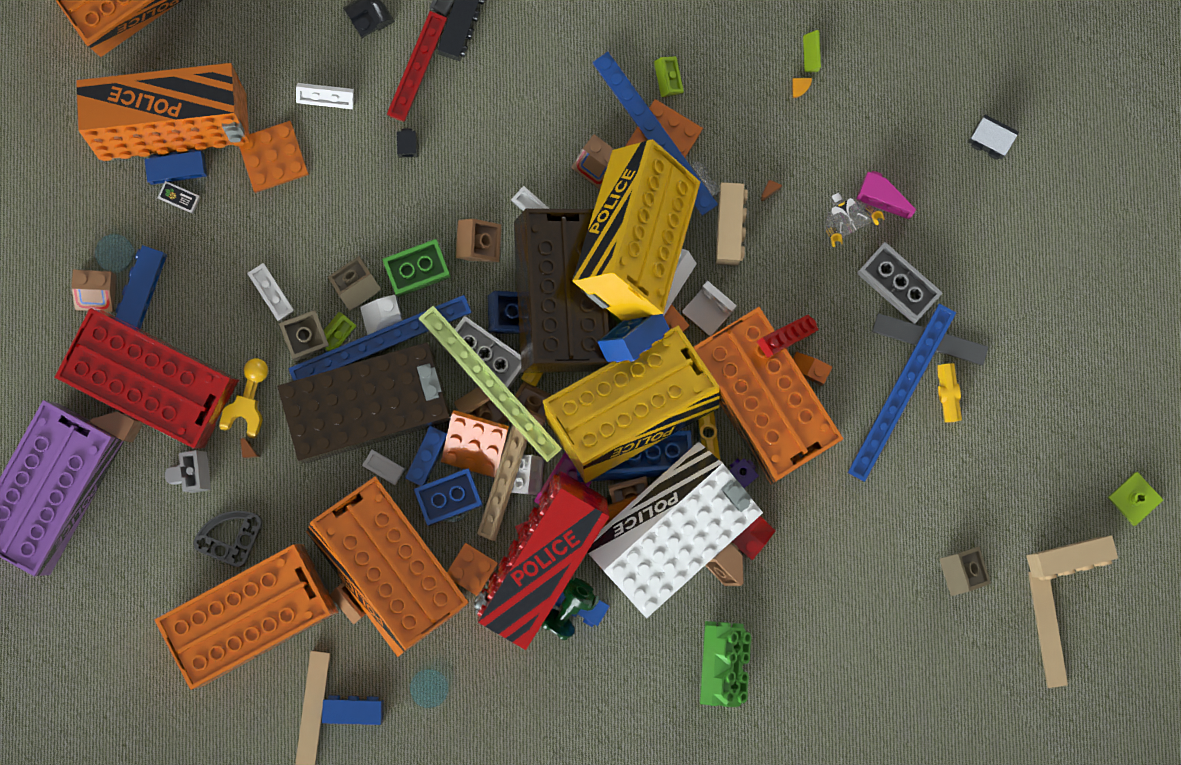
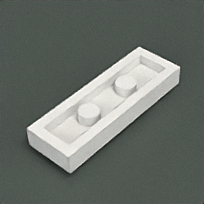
[296,83,354,109]
[247,263,295,322]

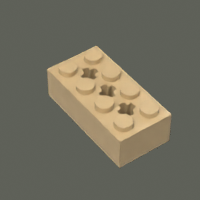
[715,183,748,266]
[1026,536,1118,580]

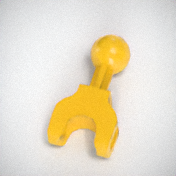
[219,358,269,439]

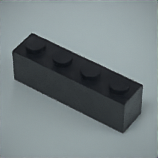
[437,0,485,62]

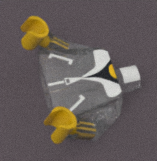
[825,192,885,247]

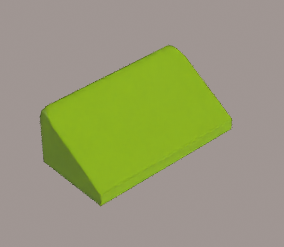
[803,30,821,72]
[654,56,684,97]
[323,312,357,352]

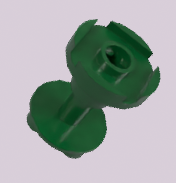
[542,578,599,641]

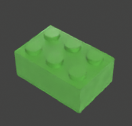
[382,239,451,297]

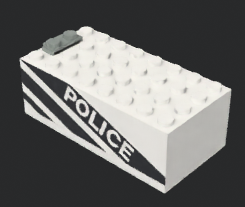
[587,442,763,618]

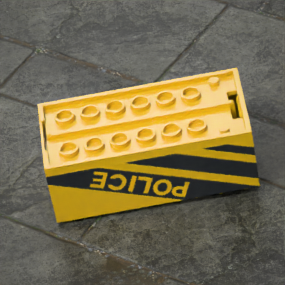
[572,139,701,321]
[543,325,719,483]

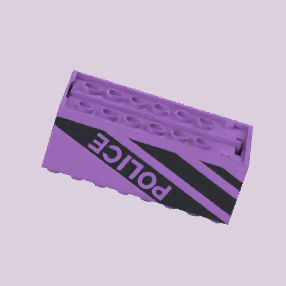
[0,400,124,576]

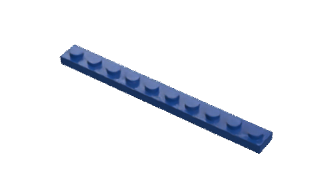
[592,51,718,216]
[288,295,472,381]
[847,303,956,482]

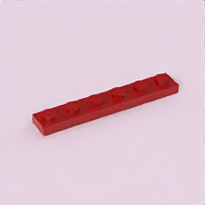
[387,11,448,123]
[757,314,819,358]

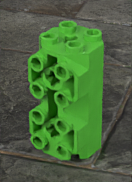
[699,621,752,707]

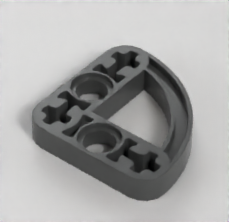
[193,511,263,567]

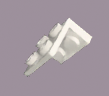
[682,281,737,336]
[502,454,544,495]

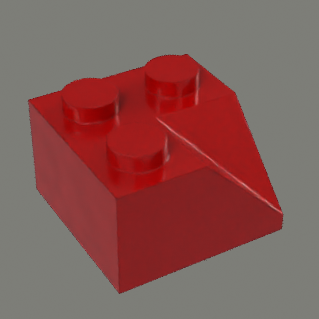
[731,516,776,560]

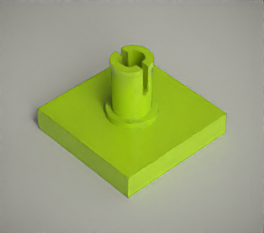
[1107,472,1163,526]

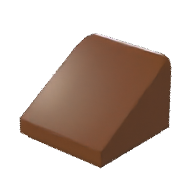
[760,180,782,201]
[240,438,260,459]

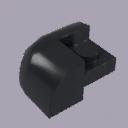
[343,0,395,38]

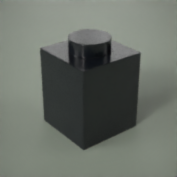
[397,128,418,158]

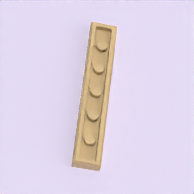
[477,424,527,541]
[1028,572,1068,688]
[295,651,331,765]

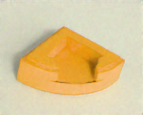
[792,78,812,98]

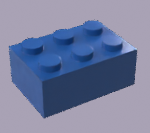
[597,314,670,363]
[414,468,483,526]

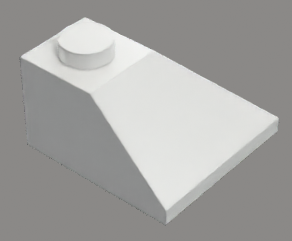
[360,295,403,335]

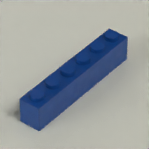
[116,245,167,329]

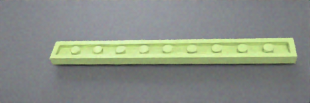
[419,306,562,463]

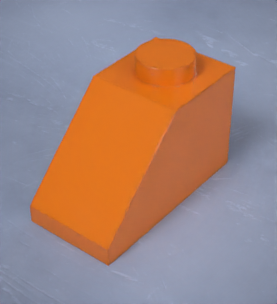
[793,352,832,386]

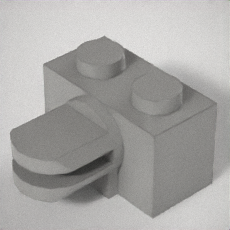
[165,450,211,493]

